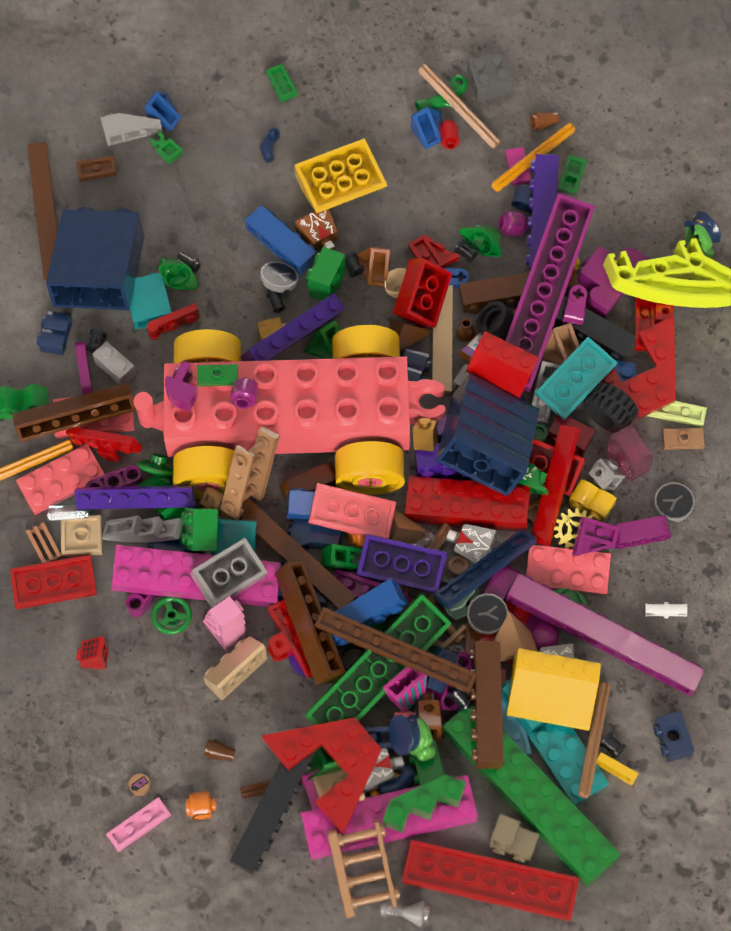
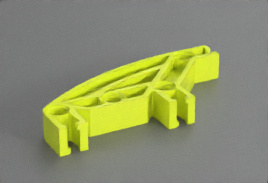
[603,238,731,308]

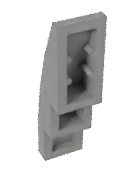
[102,515,183,543]

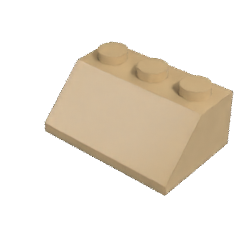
[204,636,267,700]

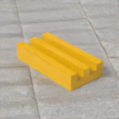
[596,752,638,786]

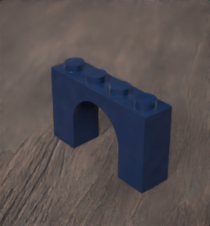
[278,519,342,608]

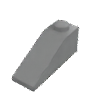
[100,113,162,146]
[530,360,561,423]

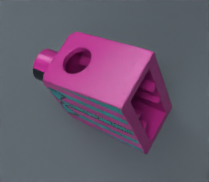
[383,667,427,712]

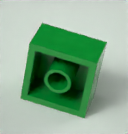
[306,246,346,301]
[181,508,218,551]

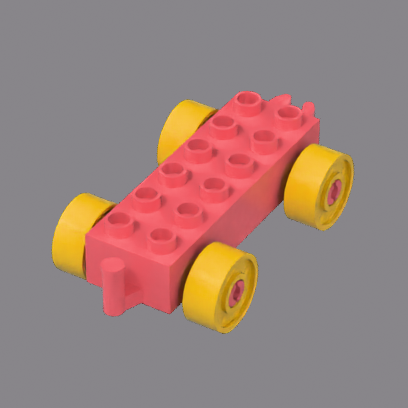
[133,325,446,500]

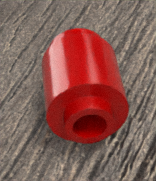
[439,120,460,149]

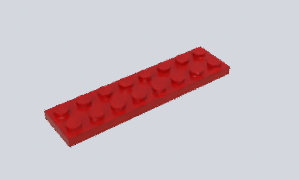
[402,840,579,922]

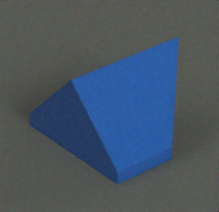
[145,92,181,131]
[411,107,442,149]

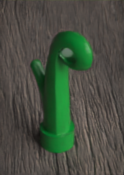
[415,75,468,112]

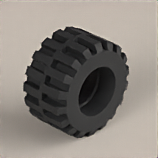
[584,383,639,434]

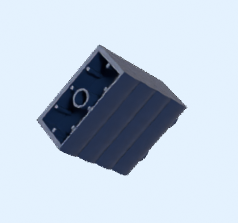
[436,373,539,496]

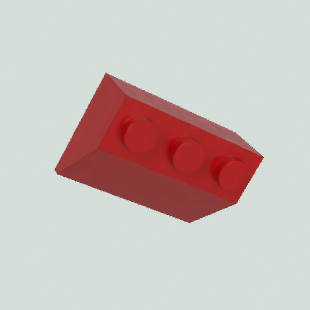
[466,331,539,398]
[529,437,587,497]

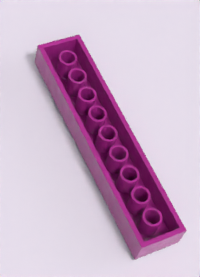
[505,193,595,393]

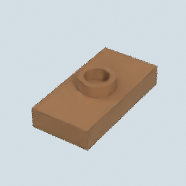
[663,428,705,450]

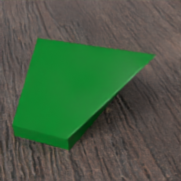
[303,320,341,359]
[307,746,342,781]

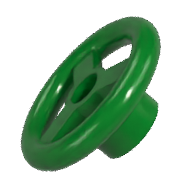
[137,453,173,477]
[151,596,192,635]

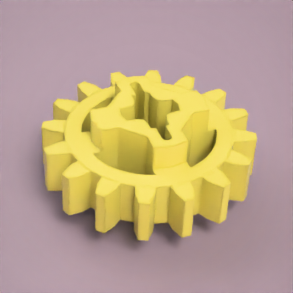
[554,508,593,549]

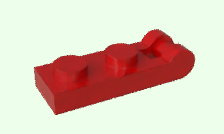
[147,303,200,340]

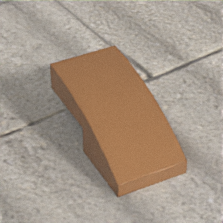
[200,487,244,520]

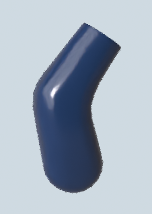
[260,128,280,163]
[379,765,415,795]

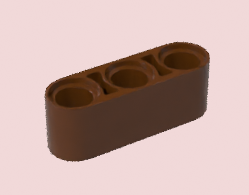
[280,462,336,501]

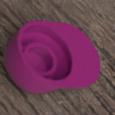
[525,613,559,652]

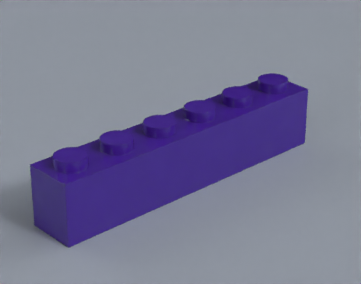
[526,154,559,270]
[240,293,346,361]

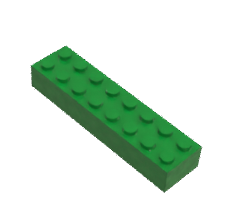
[303,594,452,725]

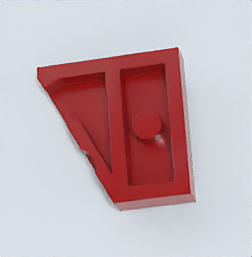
[408,235,460,268]

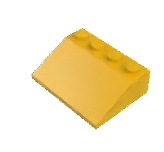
[294,138,387,213]
[506,648,601,731]

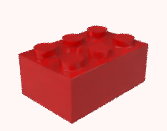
[392,258,453,328]

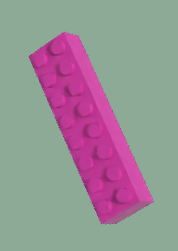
[111,545,281,607]
[301,775,478,860]

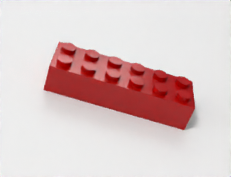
[405,476,530,532]

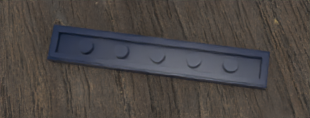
[434,528,537,609]

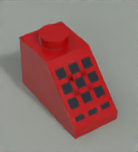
[77,637,109,669]

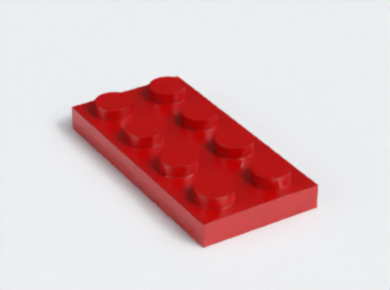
[10,555,97,610]

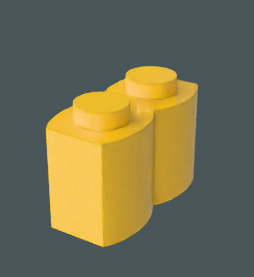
[569,479,617,523]

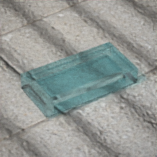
[47,504,90,521]

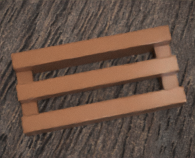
[26,522,62,563]

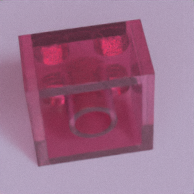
[607,424,653,483]

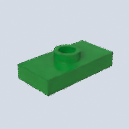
[265,64,298,103]
[197,364,238,387]

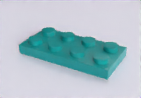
[535,337,618,421]
[527,723,609,806]

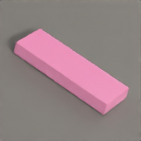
[106,797,171,853]

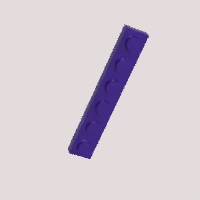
[74,485,196,509]

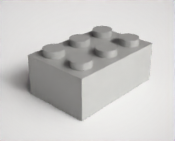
[191,538,268,608]

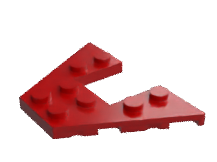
[596,316,676,419]
[262,718,382,835]

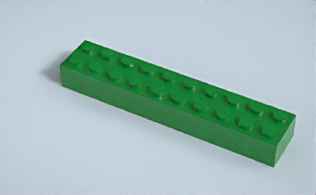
[442,702,621,888]

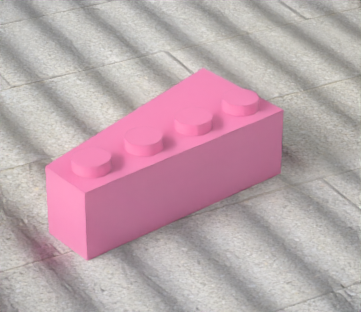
[203,596,247,653]

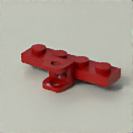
[634,297,673,351]
[66,427,142,463]
[267,600,313,679]

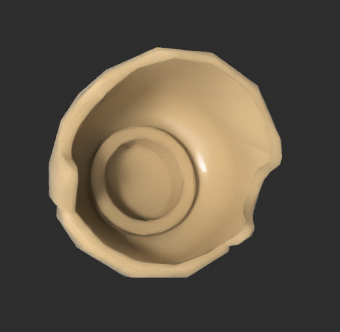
[384,268,406,298]

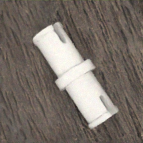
[645,602,687,618]

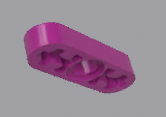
[75,341,93,394]

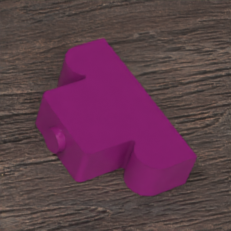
[577,246,649,319]

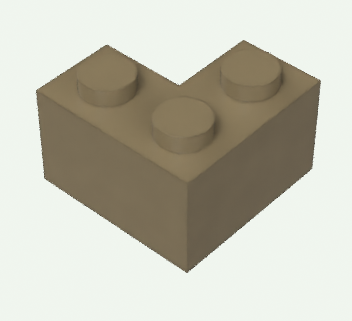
[489,814,539,863]

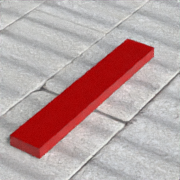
[531,425,580,547]

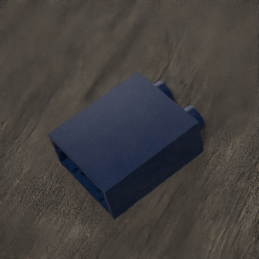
[46,207,145,310]

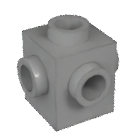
[589,458,626,491]

